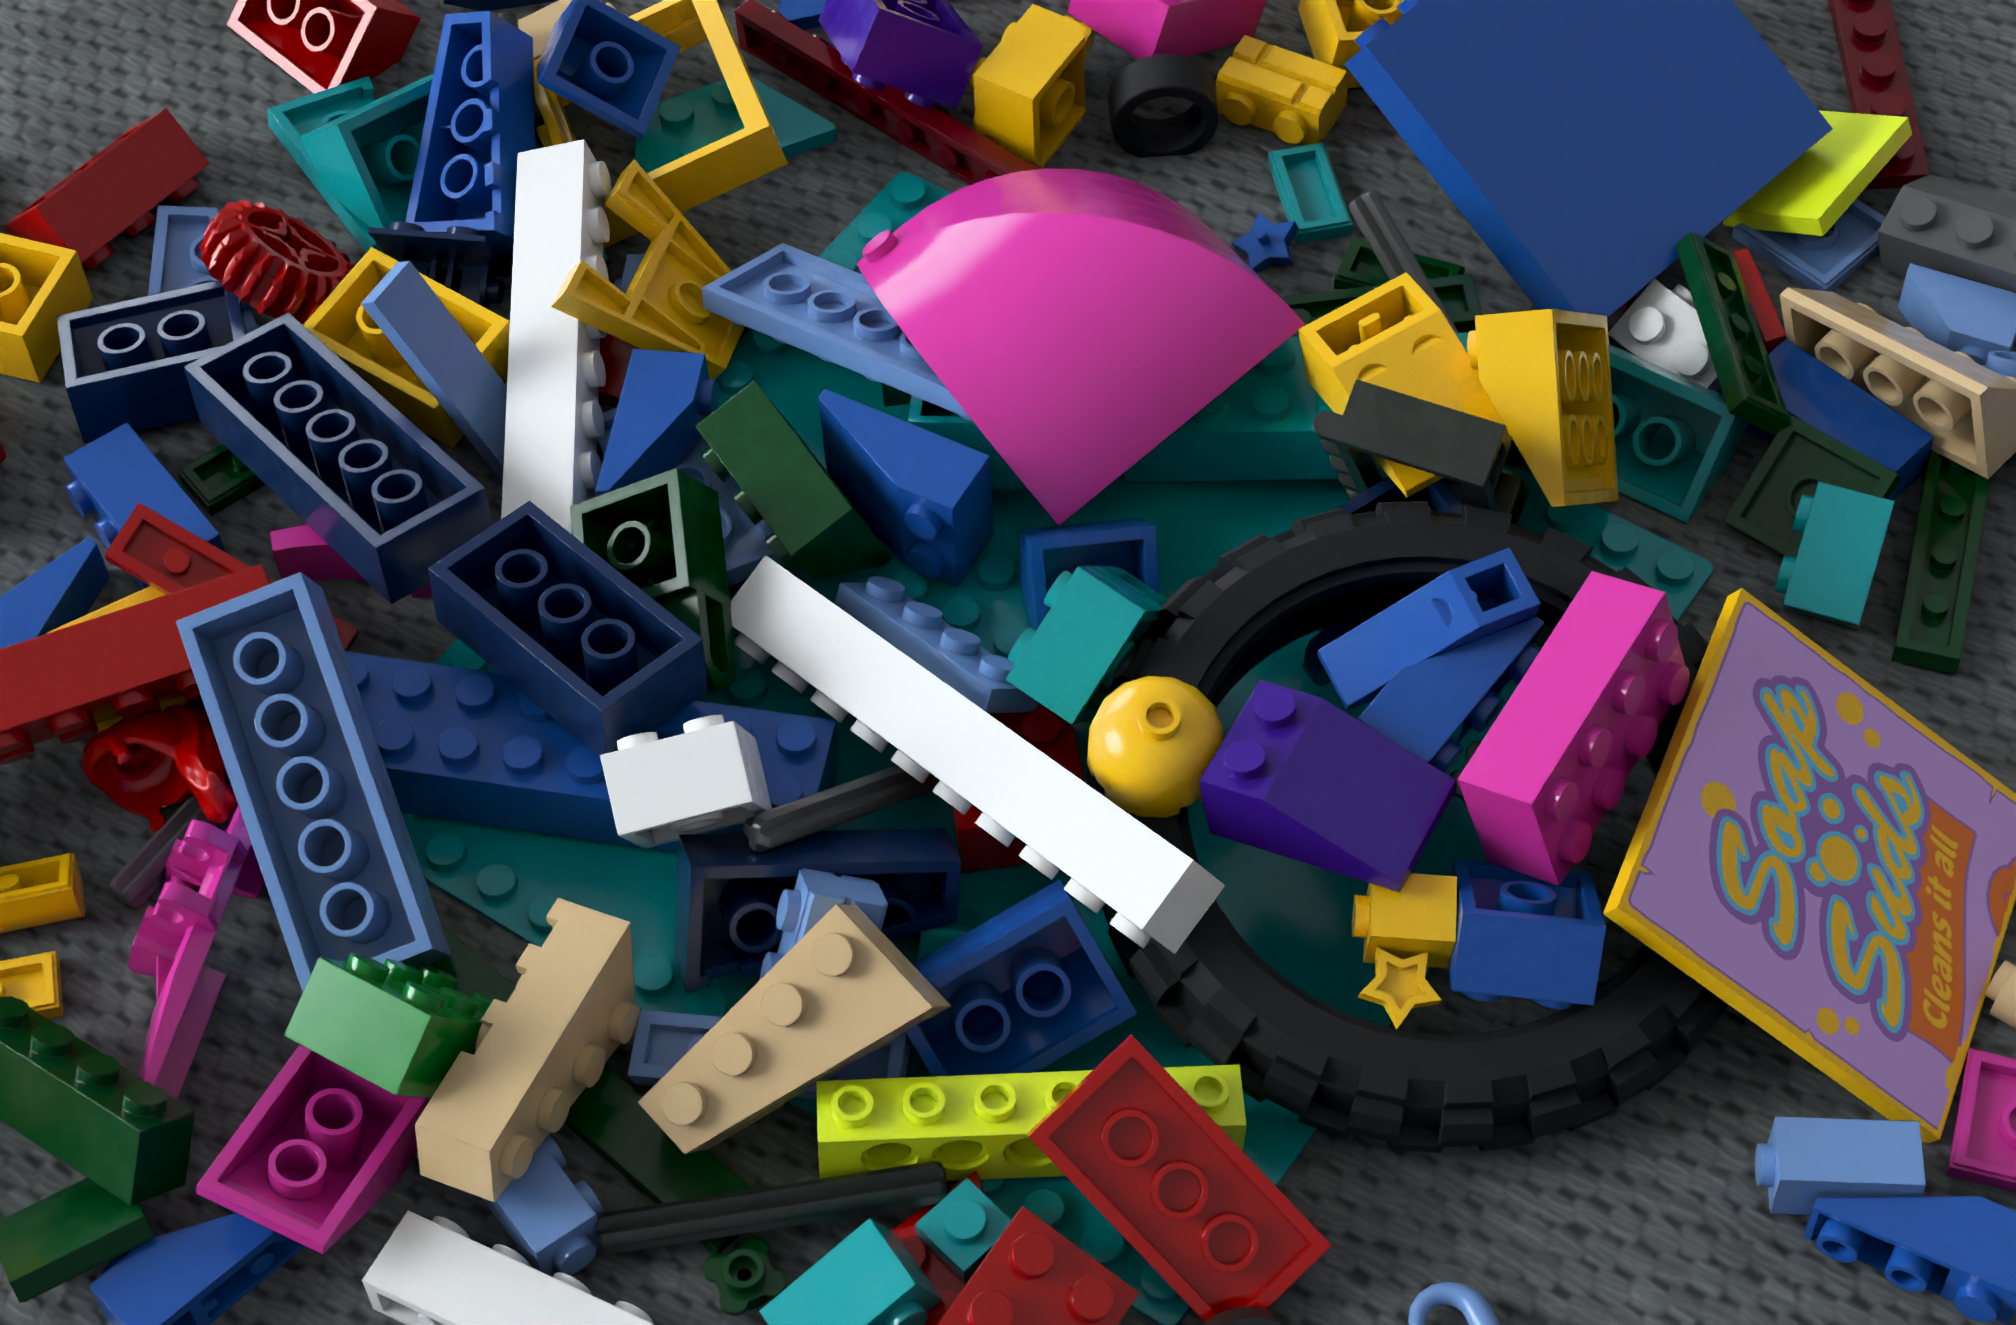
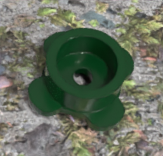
[703,1237,786,1316]

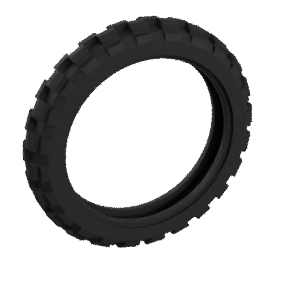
[1086,501,1728,1153]

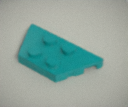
[634,76,837,173]

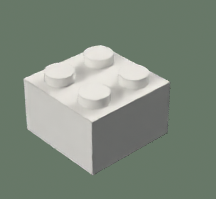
[600,715,772,849]

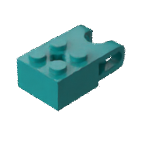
[1005,566,1168,725]

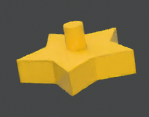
[1357,947,1442,1029]

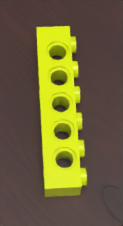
[816,1064,1246,1181]

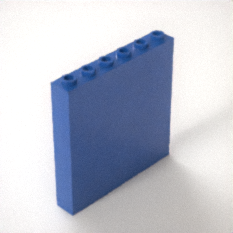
[1344,0,1833,318]

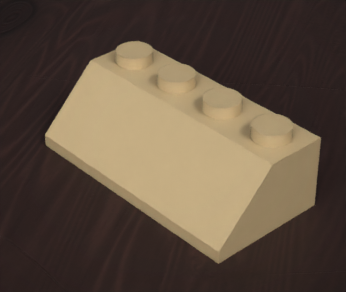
[1780,287,2016,479]

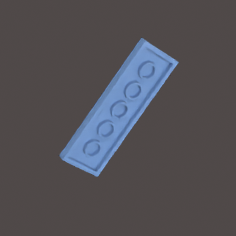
[702,243,972,421]

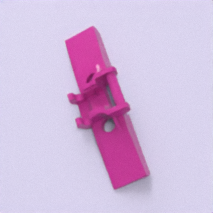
[128,805,264,1100]

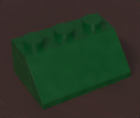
[695,380,893,580]

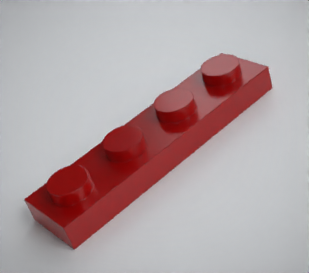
[104,502,359,652]

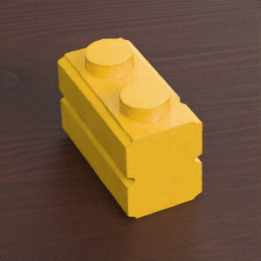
[1216,35,1349,145]

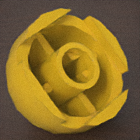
[1087,676,1225,818]

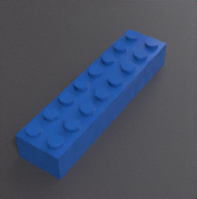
[345,651,840,853]

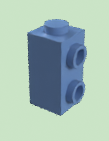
[1755,1116,1926,1215]
[482,1134,604,1277]

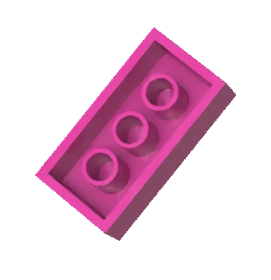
[1457,571,1690,886]

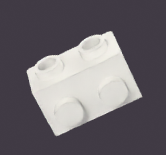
[1608,278,1721,392]

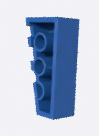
[405,11,535,255]

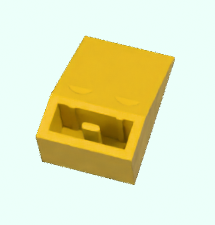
[1298,272,1513,497]

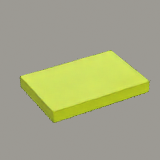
[1722,110,1912,237]

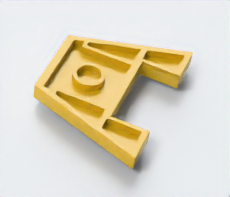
[551,159,745,380]

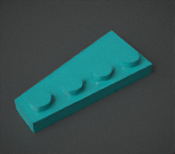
[267,76,385,254]

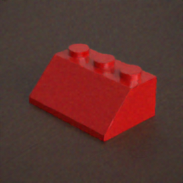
[226,0,421,94]
[3,108,209,271]

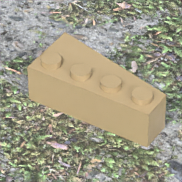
[638,904,951,1154]

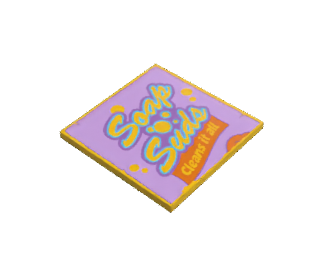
[1603,588,2016,1144]

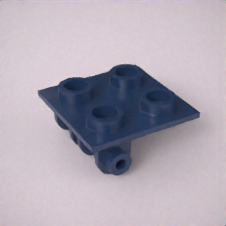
[368,222,510,309]

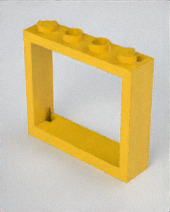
[533,0,788,248]

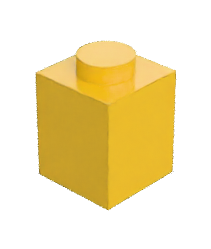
[1352,873,1457,968]

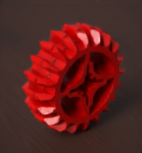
[199,200,354,325]

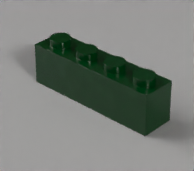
[0,996,195,1206]

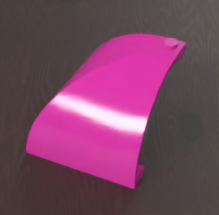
[856,168,1306,525]

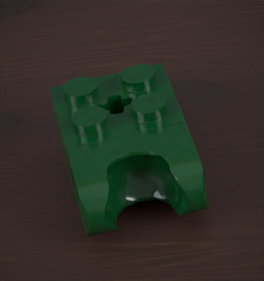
[570,468,737,693]

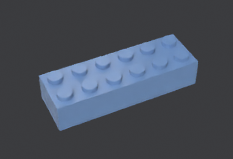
[175,572,452,992]

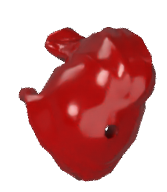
[81,705,237,834]

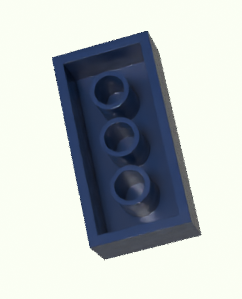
[428,501,708,757]

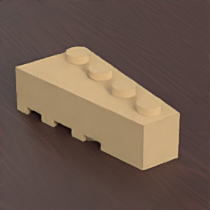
[415,898,640,1202]

